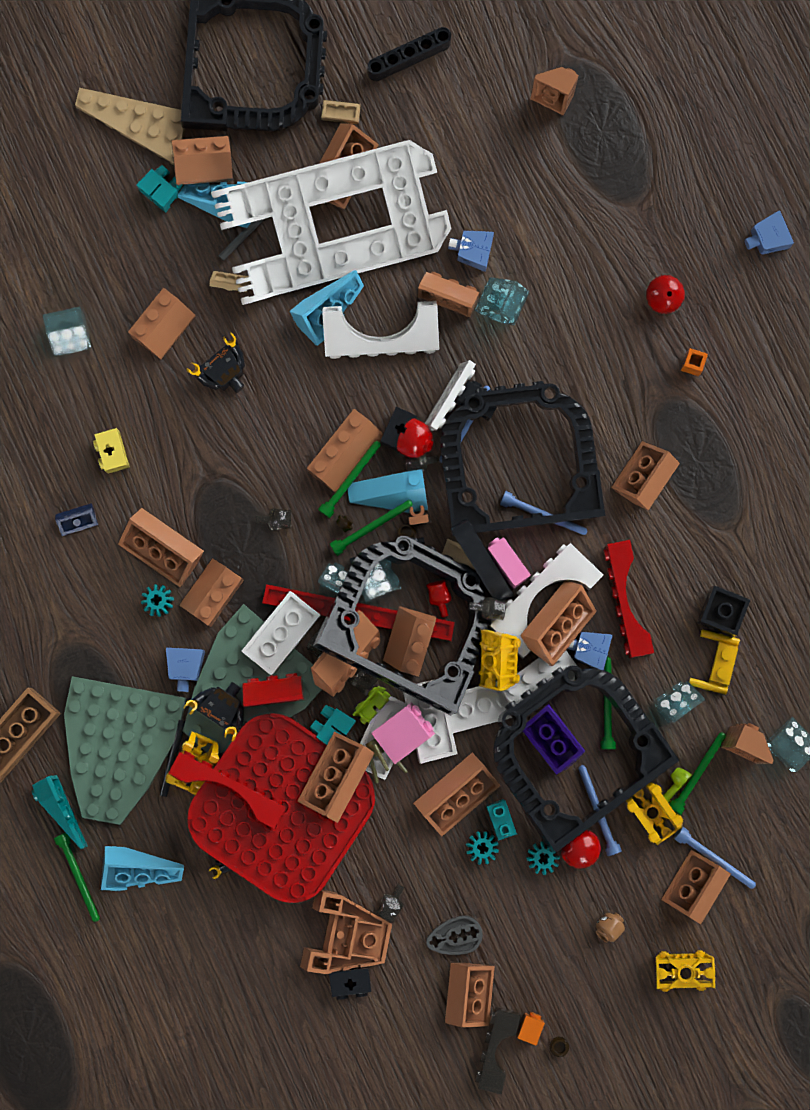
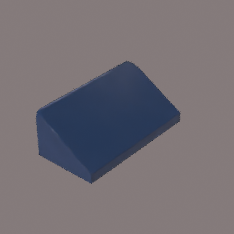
[55,503,98,536]

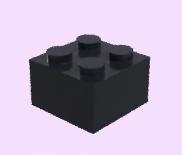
[697,585,750,637]

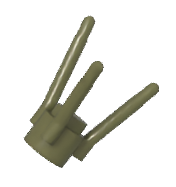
[365,739,408,783]

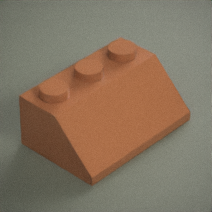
[531,67,579,115]
[172,136,233,185]
[418,272,479,317]
[128,288,196,359]
[611,441,680,510]
[179,558,244,627]
[383,606,436,677]
[661,850,731,924]
[445,963,495,1027]

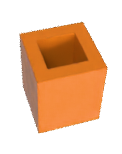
[681,348,708,377]
[517,1012,545,1046]

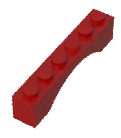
[603,540,654,658]
[168,751,286,829]

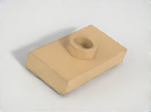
[321,100,361,124]
[210,271,250,292]
[442,539,475,570]

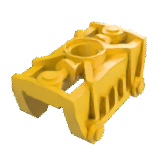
[479,629,521,691]
[165,731,219,795]
[626,782,683,845]
[655,950,715,992]

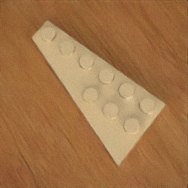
[75,88,185,165]

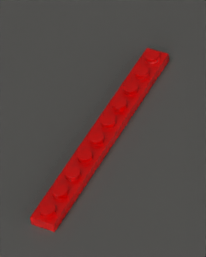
[262,584,455,641]

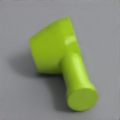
[663,767,692,803]

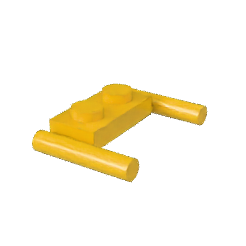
[688,629,740,695]

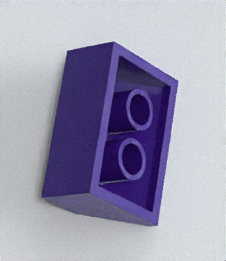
[523,704,585,775]

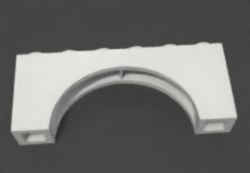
[322,301,439,359]
[490,543,603,659]

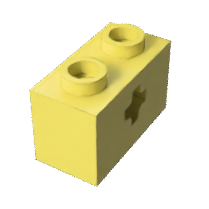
[93,428,130,474]

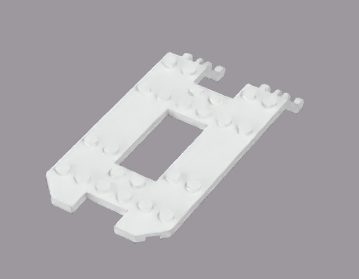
[211,140,451,305]

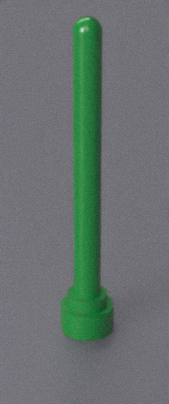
[318,441,381,519]
[330,500,413,556]
[600,656,616,750]
[669,732,726,815]
[54,833,100,922]

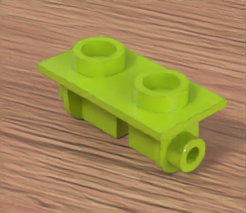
[352,686,391,724]

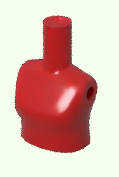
[426,580,451,617]

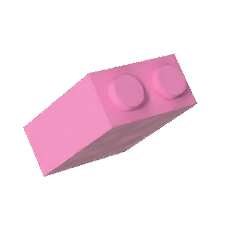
[487,537,531,589]
[371,702,435,764]

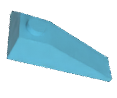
[178,182,251,228]
[289,270,364,346]
[348,469,428,513]
[101,846,184,891]

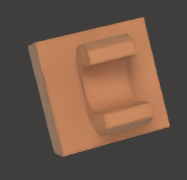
[408,505,429,525]

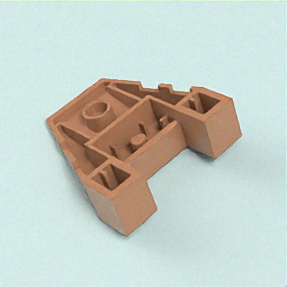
[300,890,392,974]

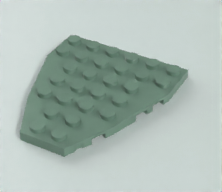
[183,604,322,754]
[64,676,186,825]

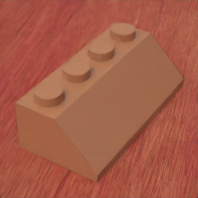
[319,124,379,209]
[307,409,383,492]
[118,508,204,587]
[520,581,597,666]
[311,610,380,697]
[721,723,774,764]
[297,732,374,823]
[413,752,500,836]

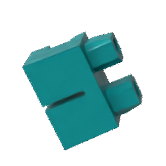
[137,165,183,213]
[310,705,356,745]
[486,799,517,841]

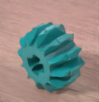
[141,584,174,617]
[466,831,499,865]
[526,841,560,875]

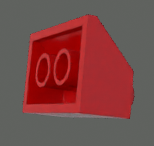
[243,673,305,707]

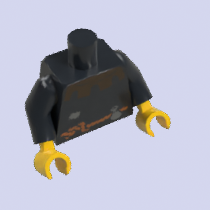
[187,333,245,393]
[183,682,244,741]

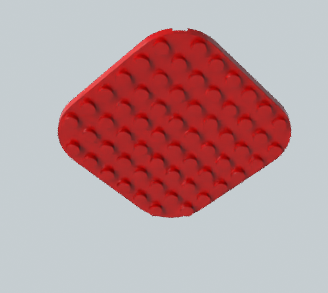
[187,713,375,903]

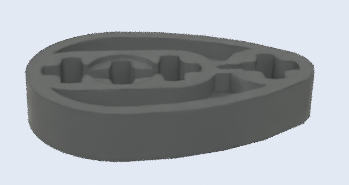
[426,915,482,955]

